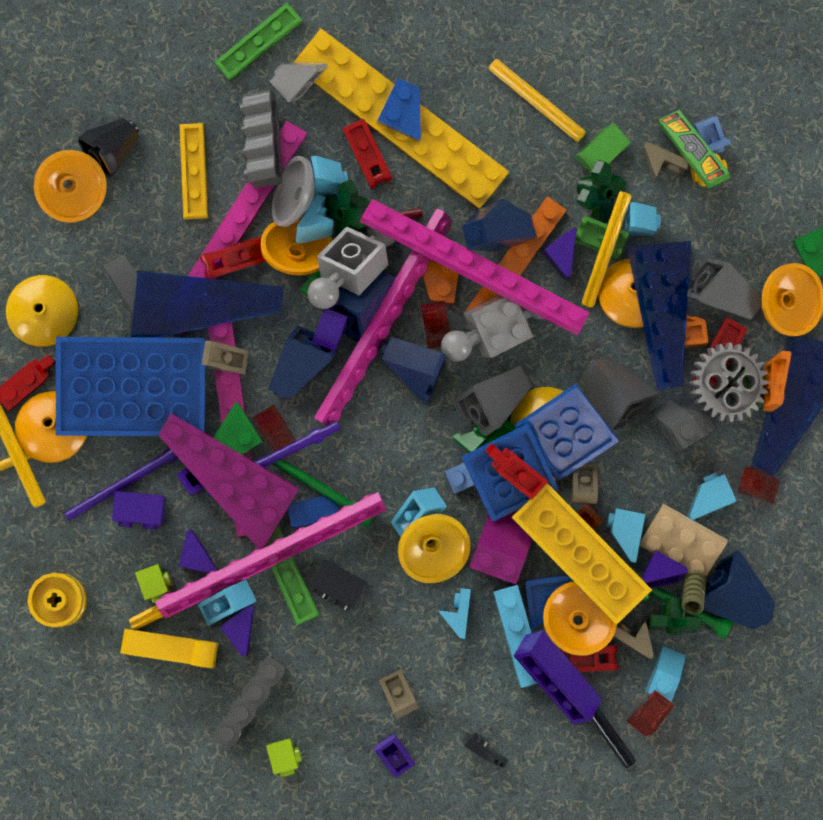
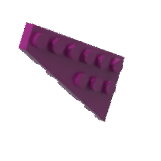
[159,413,299,549]

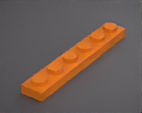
[465,196,567,312]

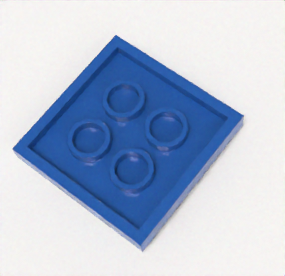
[516,383,619,482]
[461,424,558,522]

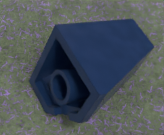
[462,199,537,252]
[328,271,396,342]
[268,326,337,399]
[379,337,446,405]
[703,550,775,630]

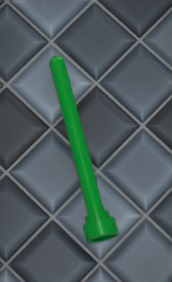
[272,459,374,527]
[649,587,733,639]

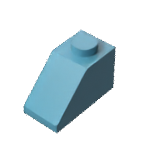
[311,156,348,197]
[625,202,661,236]
[687,473,736,520]
[391,487,447,537]
[606,508,645,563]
[198,580,257,626]
[645,646,686,702]

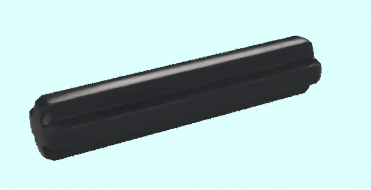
[591,707,636,768]

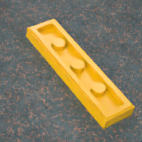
[180,123,208,220]

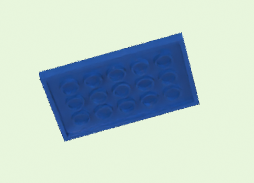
[56,337,205,436]

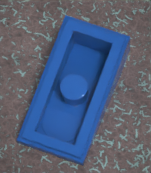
[287,496,339,529]

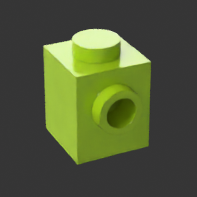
[135,564,173,603]
[266,737,302,777]

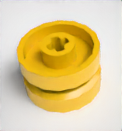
[27,573,87,627]

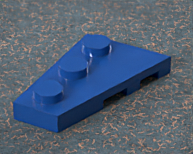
[524,574,574,630]

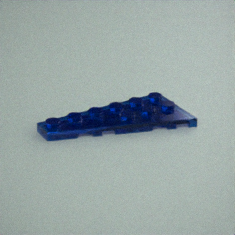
[627,241,691,391]
[131,270,284,338]
[749,335,823,478]

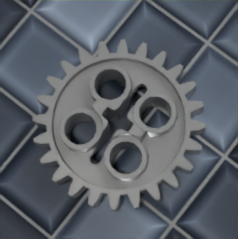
[689,343,769,422]

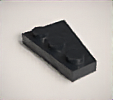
[463,732,509,768]

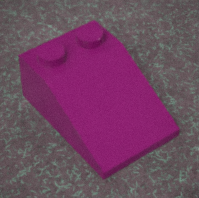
[469,509,532,585]

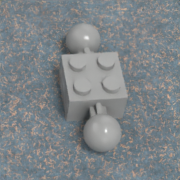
[307,226,396,309]
[441,290,550,362]

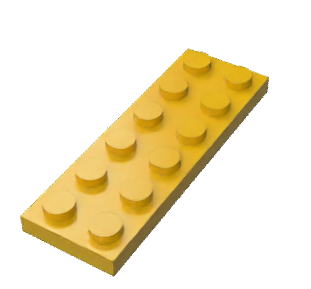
[512,483,652,625]

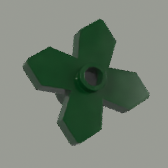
[577,160,626,224]
[325,180,370,236]
[646,598,702,635]

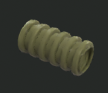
[682,570,707,614]

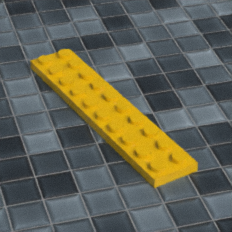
[293,29,509,210]

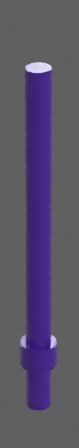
[206,421,341,495]
[64,448,179,521]

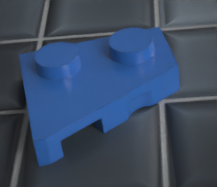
[377,78,421,142]

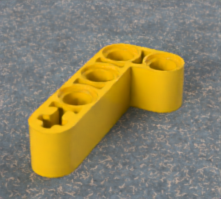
[120,629,219,668]

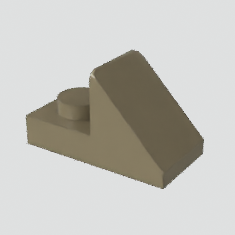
[642,141,689,182]
[201,341,249,375]
[570,464,598,504]
[613,621,654,659]
[379,669,419,719]

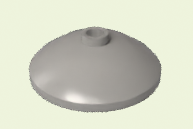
[272,156,315,227]

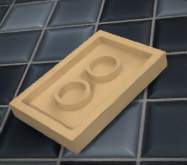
[639,504,728,576]

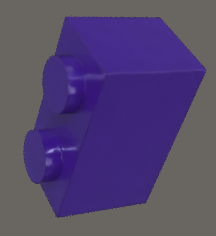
[112,491,167,530]

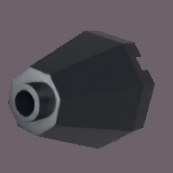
[78,118,139,179]

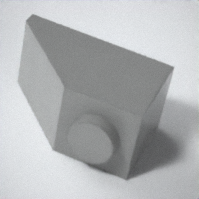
[270,62,328,103]

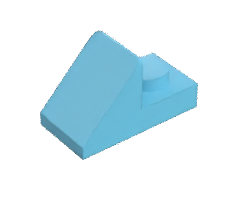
[296,194,333,244]
[438,588,471,639]

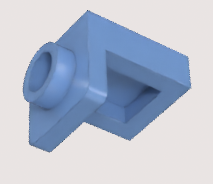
[693,116,731,154]
[445,463,474,494]

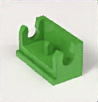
[574,123,631,174]
[575,216,629,259]

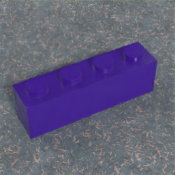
[513,630,602,724]

